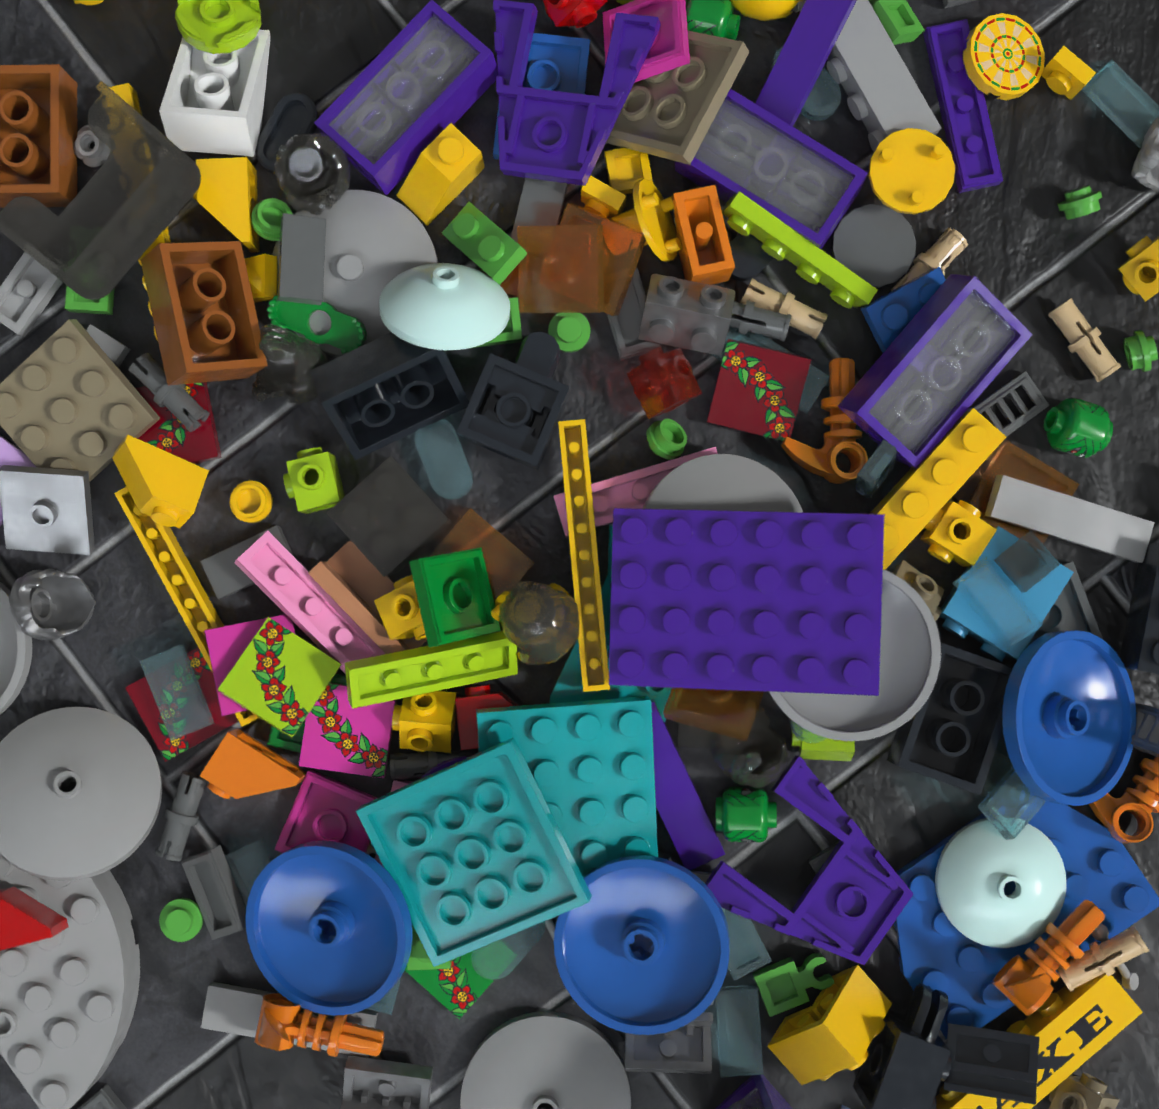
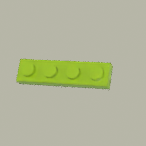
[722,191,878,309]
[345,629,518,709]

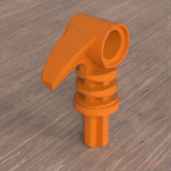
[781,358,868,484]
[1089,757,1159,843]
[992,899,1105,1016]
[254,993,384,1057]

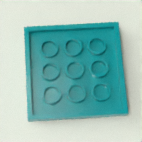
[476,696,658,875]
[356,737,592,967]

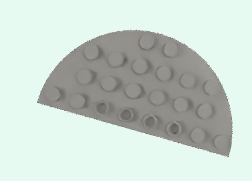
[0,854,140,1109]

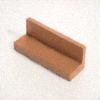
[308,540,427,654]

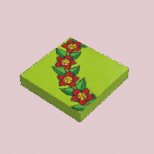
[218,617,341,738]

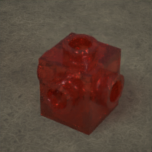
[626,347,702,419]

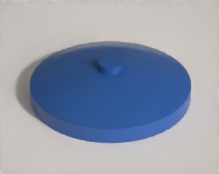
[1002,630,1136,806]
[245,840,412,1016]
[554,855,730,1035]

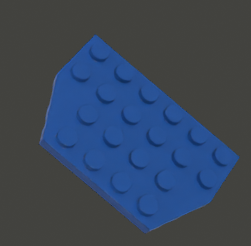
[894,785,1159,1040]

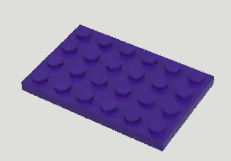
[609,508,884,696]

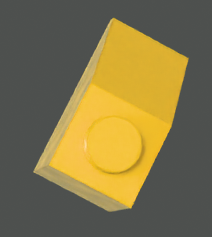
[396,123,485,226]
[190,157,260,252]
[112,435,209,529]

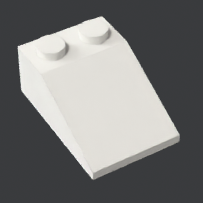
[159,30,271,157]

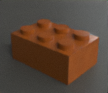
[0,64,77,208]
[141,241,268,386]

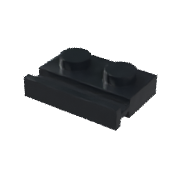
[944,1023,1039,1105]

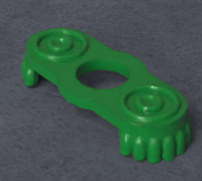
[267,295,367,354]

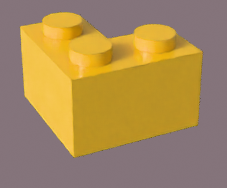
[767,965,892,1085]

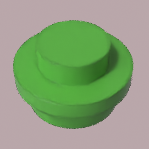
[1058,185,1102,220]
[251,198,293,241]
[548,310,590,353]
[1123,330,1158,372]
[646,419,687,460]
[159,898,204,942]

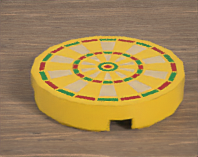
[963,13,1045,100]

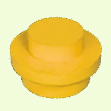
[230,481,273,523]

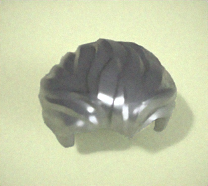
[9,569,96,641]

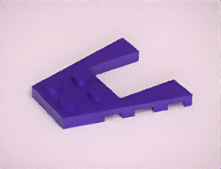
[493,0,661,186]
[705,755,913,965]

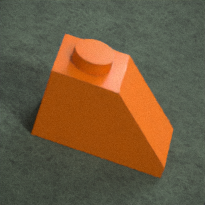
[673,185,735,285]
[200,728,307,799]

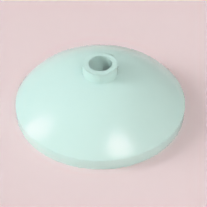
[379,263,510,350]
[935,817,1066,948]

